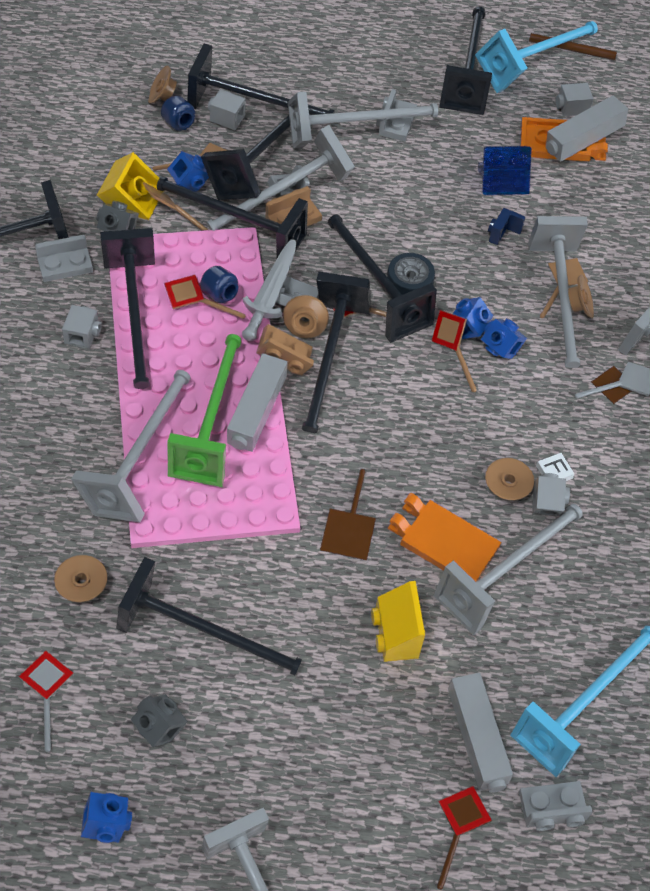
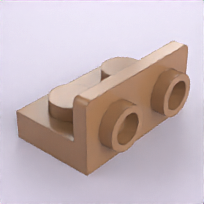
[265,186,322,226]
[256,324,314,375]

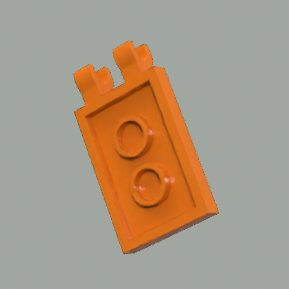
[520,117,608,161]
[388,493,502,582]

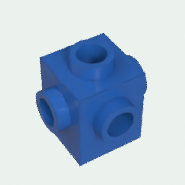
[167,151,209,191]
[453,297,493,339]
[481,318,527,359]
[81,792,132,843]

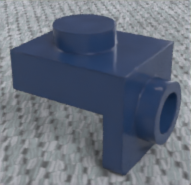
[487,208,525,245]

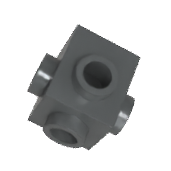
[96,201,139,231]
[131,694,188,747]

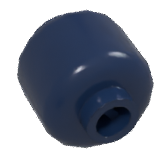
[161,96,196,131]
[200,266,238,303]

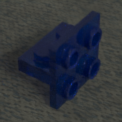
[478,146,532,195]

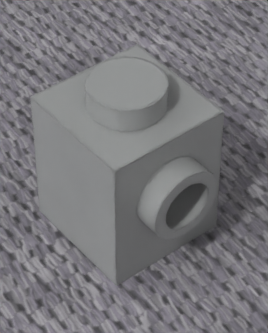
[556,83,594,117]
[208,89,246,130]
[62,305,101,349]
[532,473,570,516]

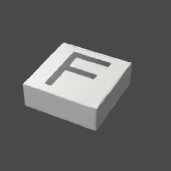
[536,453,574,481]

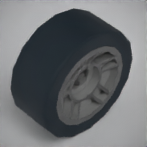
[387,253,435,295]

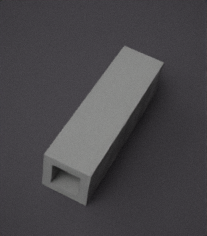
[546,95,629,162]
[227,353,288,452]
[448,673,513,793]

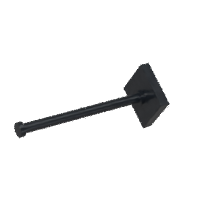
[439,6,492,115]
[187,43,335,124]
[201,115,290,200]
[157,176,308,259]
[0,180,69,239]
[328,214,437,343]
[100,228,155,389]
[302,271,372,433]
[116,557,302,676]

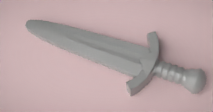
[242,240,296,341]

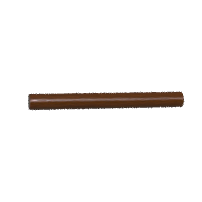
[529,33,617,60]

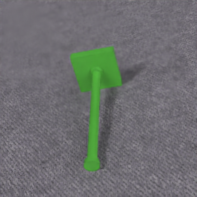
[167,334,242,487]

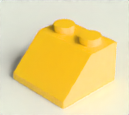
[97,152,164,220]
[371,581,425,662]

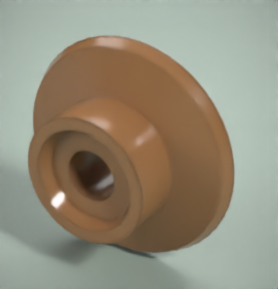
[148,65,177,103]
[568,274,594,318]
[283,295,329,338]
[485,458,534,500]
[54,555,107,602]

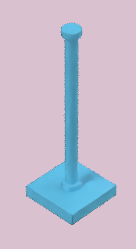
[475,21,598,93]
[510,626,650,777]

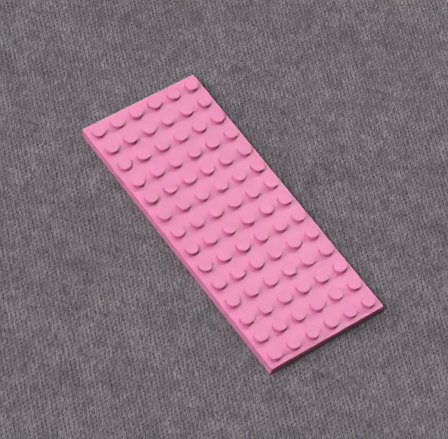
[110,227,300,548]

